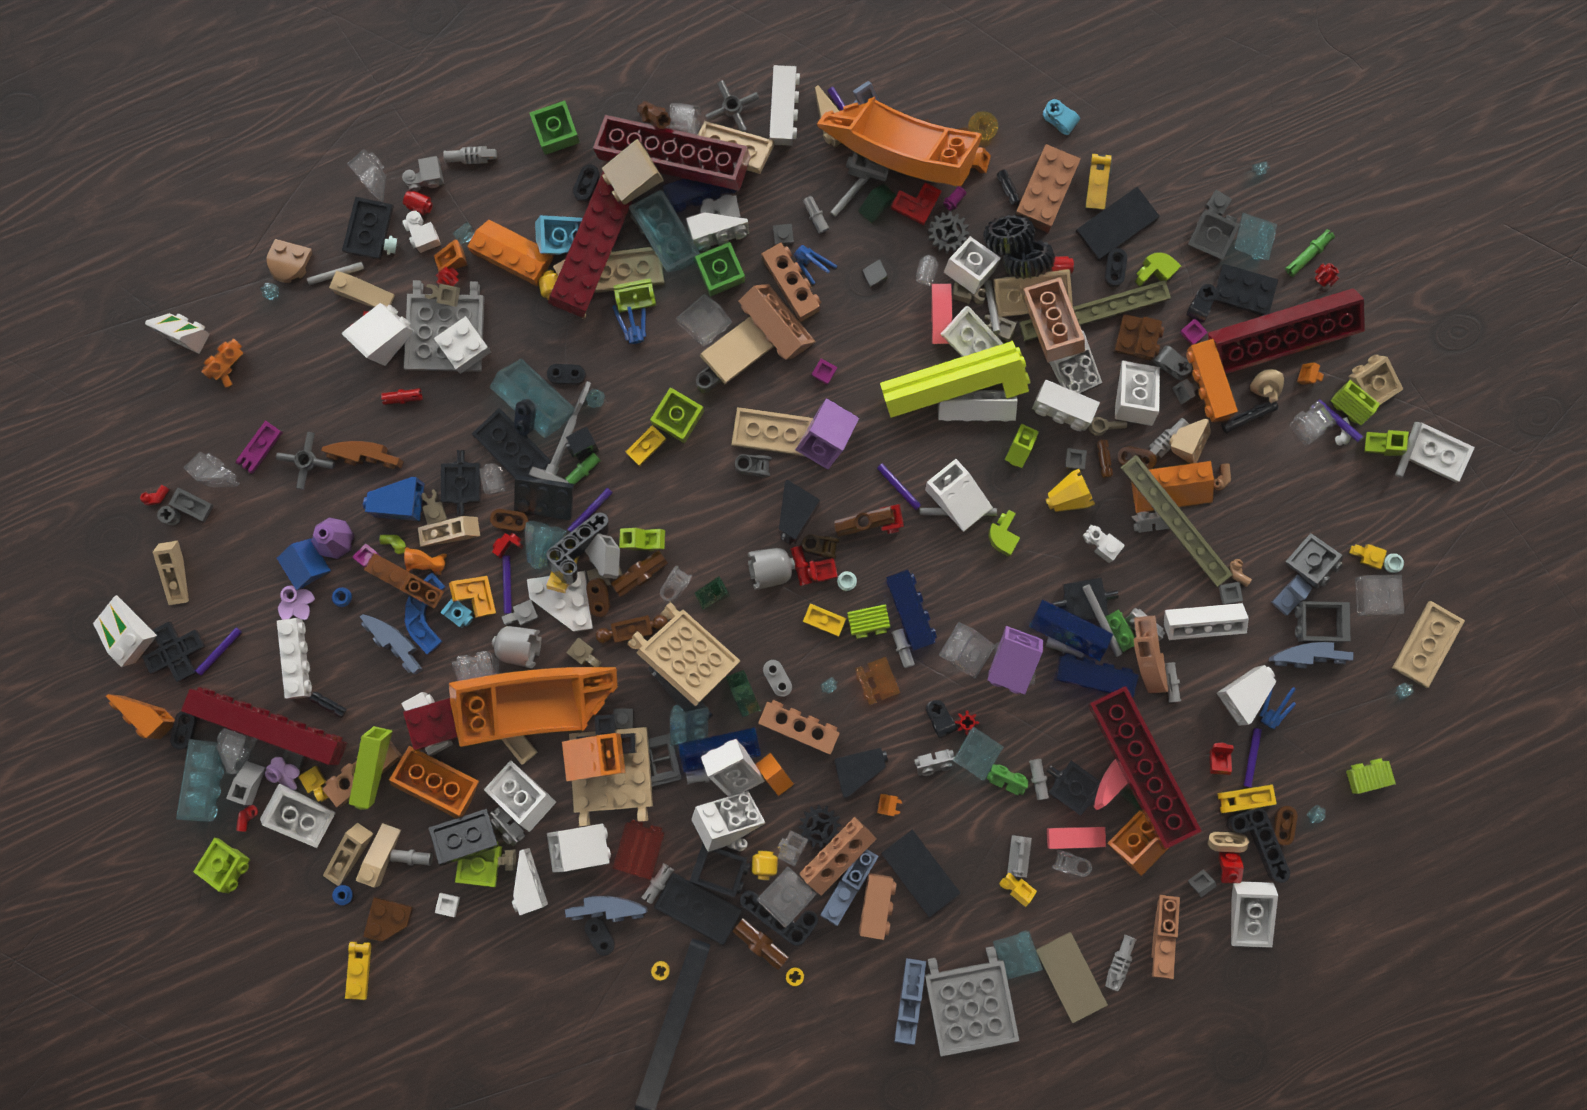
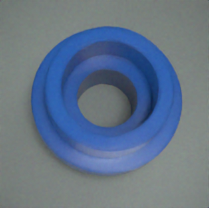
[332,588,352,607]
[332,885,353,905]

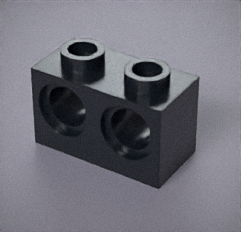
[565,426,600,461]

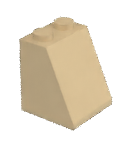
[602,139,664,205]

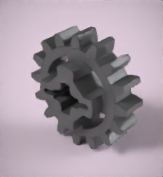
[928,211,969,254]

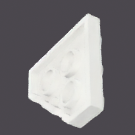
[527,571,593,631]

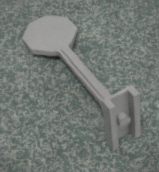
[528,381,591,483]

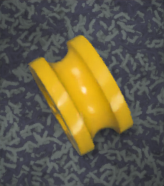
[651,961,670,981]
[786,968,804,986]

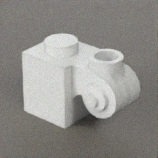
[403,211,441,253]
[1083,525,1125,563]

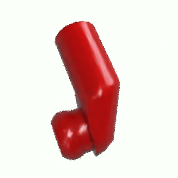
[140,484,170,506]
[236,805,258,831]

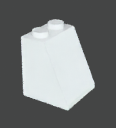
[342,303,414,366]
[1217,665,1276,726]
[547,824,611,872]

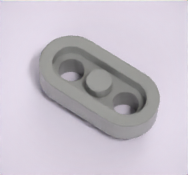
[763,660,792,697]

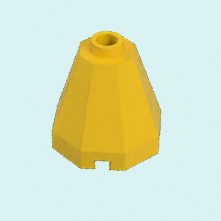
[1046,469,1095,512]

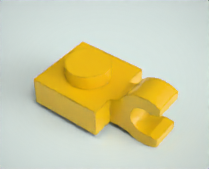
[1349,544,1387,569]
[298,766,329,802]
[999,873,1037,907]

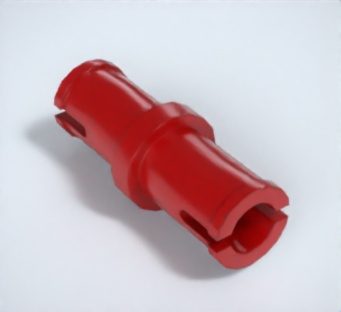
[381,388,422,405]
[790,545,812,586]

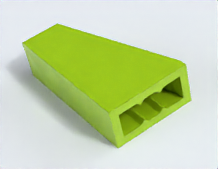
[349,726,393,810]

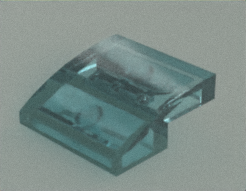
[953,727,1004,780]

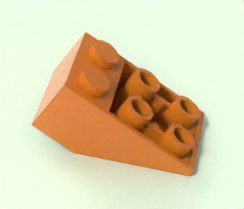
[106,694,175,739]
[562,733,625,781]

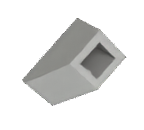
[585,534,620,579]
[226,761,266,805]

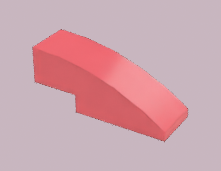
[931,284,952,344]
[1094,759,1128,810]
[1047,827,1106,849]

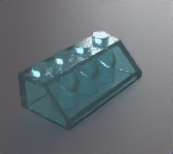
[629,189,700,272]
[490,359,575,438]
[176,739,227,822]

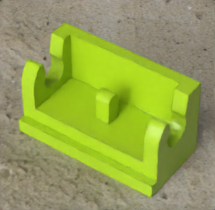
[613,278,656,312]

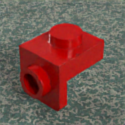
[880,504,904,534]
[492,533,523,558]
[807,558,838,583]
[1209,742,1234,775]
[1218,852,1244,883]

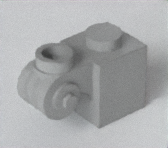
[402,156,444,191]
[701,195,741,218]

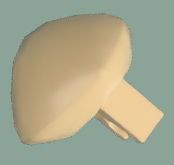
[1250,369,1284,403]

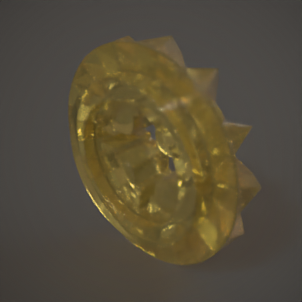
[968,111,998,142]

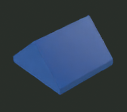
[277,539,331,591]

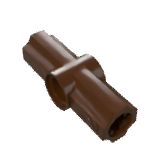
[637,101,671,129]
[834,506,895,537]
[611,550,668,597]
[732,918,789,970]

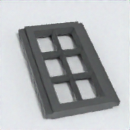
[648,733,682,786]

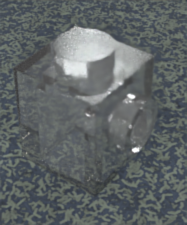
[479,464,506,495]
[777,831,808,867]

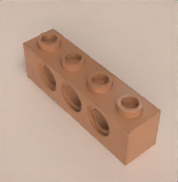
[761,243,821,322]
[758,700,839,755]
[323,741,403,807]
[799,817,877,896]

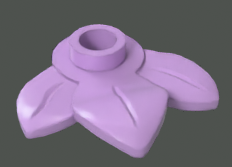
[278,586,315,620]
[265,757,300,790]

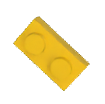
[626,425,667,466]
[803,604,846,637]

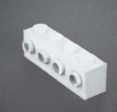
[770,65,800,146]
[938,390,1017,422]
[1164,603,1249,640]
[277,618,312,699]

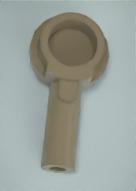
[1088,417,1127,436]

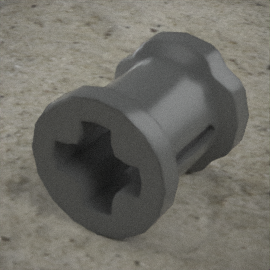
[157,506,181,526]

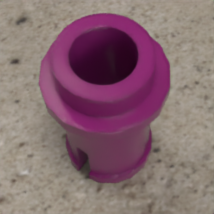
[943,186,967,211]

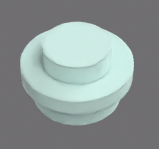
[384,236,397,255]
[1384,554,1404,573]
[837,571,857,591]

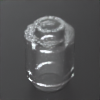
[916,255,939,285]

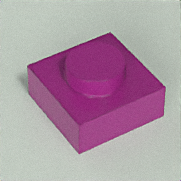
[1180,319,1208,345]
[811,358,837,385]
[352,544,380,568]

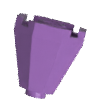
[311,518,354,559]

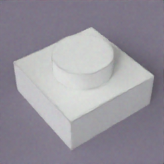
[435,893,460,917]

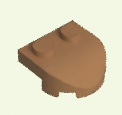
[267,239,312,283]

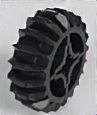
[983,214,1035,255]
[1003,240,1055,279]

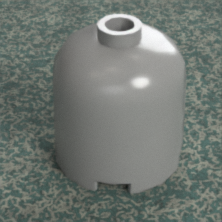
[748,548,795,590]
[492,626,542,668]

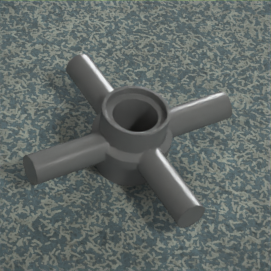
[705,80,759,132]
[276,432,335,490]

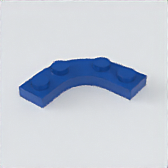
[405,573,446,655]

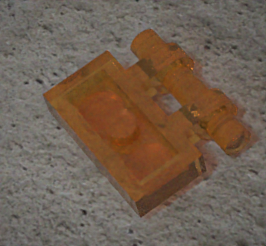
[855,657,900,705]

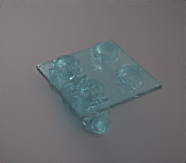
[1234,213,1277,261]
[670,705,708,746]
[993,930,1043,979]

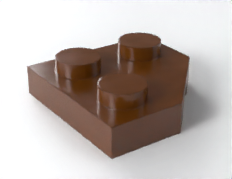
[363,897,413,941]

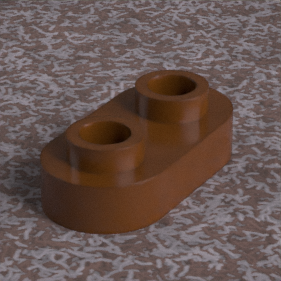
[1118,446,1157,470]
[490,509,529,532]
[586,578,610,617]
[1273,806,1298,845]

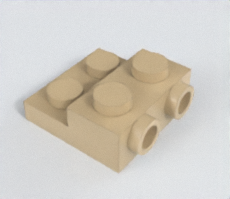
[1348,355,1403,404]

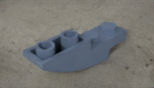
[360,614,423,674]
[1269,642,1353,668]
[820,849,879,926]
[565,896,648,922]

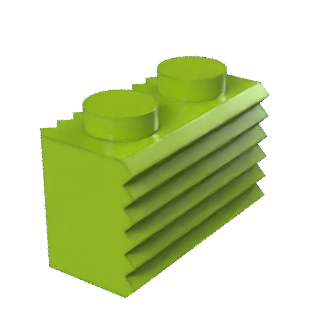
[1331,380,1380,426]
[847,604,890,639]
[1346,758,1396,794]

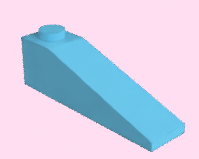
[535,215,583,255]

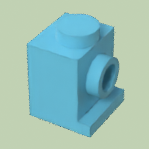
[440,598,474,628]

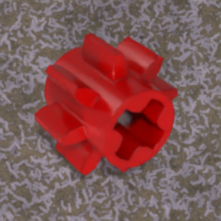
[1315,263,1339,287]
[435,266,459,286]
[955,710,979,735]

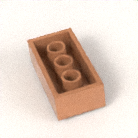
[1016,144,1081,233]
[1024,277,1085,363]

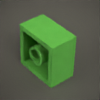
[530,101,580,155]
[695,242,745,297]

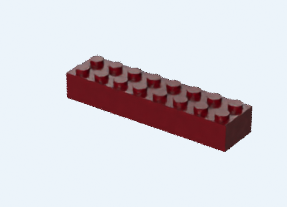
[593,115,751,191]
[548,163,633,318]
[1208,288,1365,374]
[1088,686,1202,850]
[181,687,347,765]

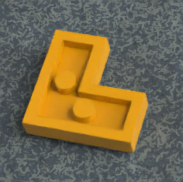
[449,576,496,618]

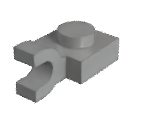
[502,600,538,625]

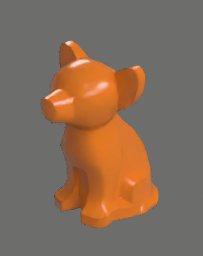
[404,547,447,575]

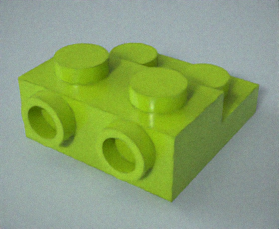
[193,837,250,894]
[455,842,502,887]

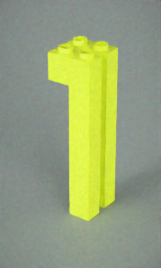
[880,341,1030,418]

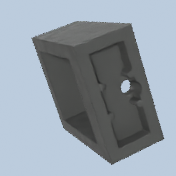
[1295,601,1351,643]

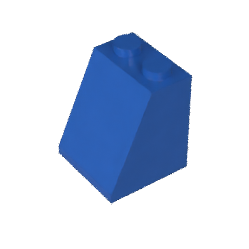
[363,477,425,521]

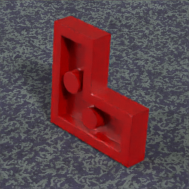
[891,183,942,225]

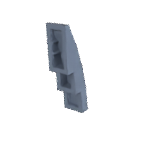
[894,958,926,1046]

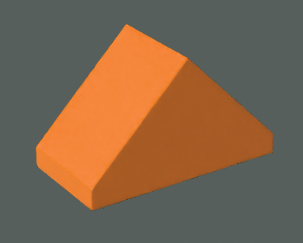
[434,240,468,271]
[755,753,794,796]

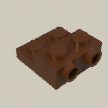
[1114,314,1164,361]

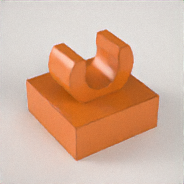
[971,147,991,173]
[1297,362,1324,385]
[877,794,902,816]

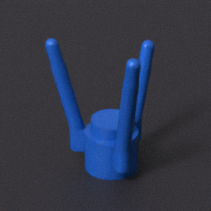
[794,245,837,285]
[612,305,646,344]
[1259,687,1296,729]

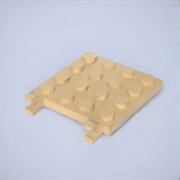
[628,602,740,706]
[569,727,653,826]

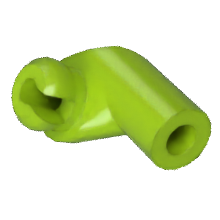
[379,535,406,554]

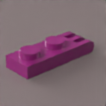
[235,420,283,474]

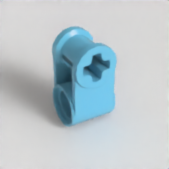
[1043,99,1080,135]

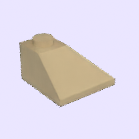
[1169,419,1211,464]

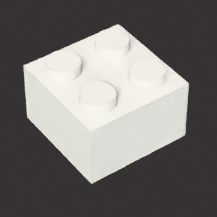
[944,236,1001,294]
[434,316,491,374]

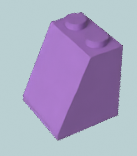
[795,398,859,469]
[987,626,1043,694]

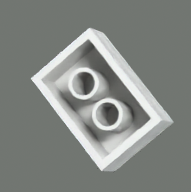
[1032,380,1100,431]

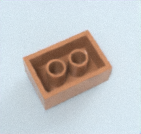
[859,873,896,940]

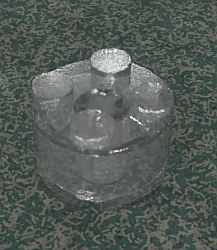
[666,103,701,135]
[1289,401,1337,446]

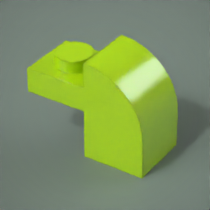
[1135,253,1181,287]
[1364,430,1409,456]
[988,510,1020,557]
[619,528,665,551]

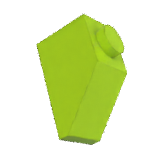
[1005,423,1039,468]

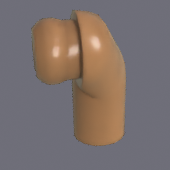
[1214,464,1231,490]
[1229,559,1252,587]

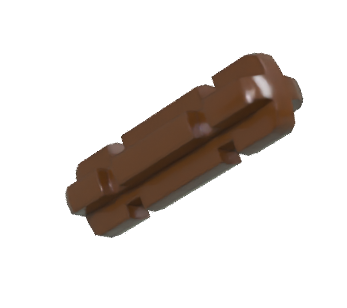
[1097,440,1113,478]

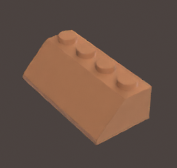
[739,284,815,360]

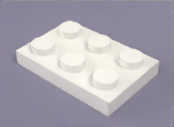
[941,306,1003,357]
[1409,423,1475,483]

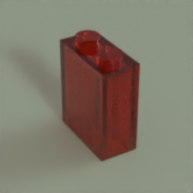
[613,819,666,880]

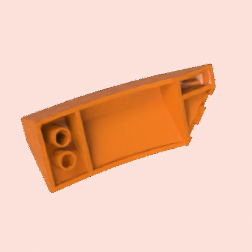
[817,97,982,187]
[449,667,618,747]

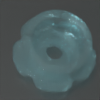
[1252,161,1270,176]
[260,283,279,300]
[586,389,605,408]
[820,677,838,694]
[1395,683,1414,700]
[1307,805,1326,823]

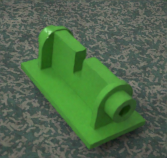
[1105,610,1136,652]
[986,764,1028,795]

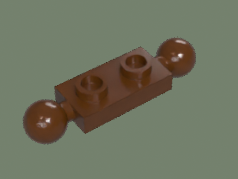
[596,615,668,643]

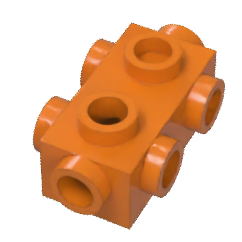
[201,339,243,387]

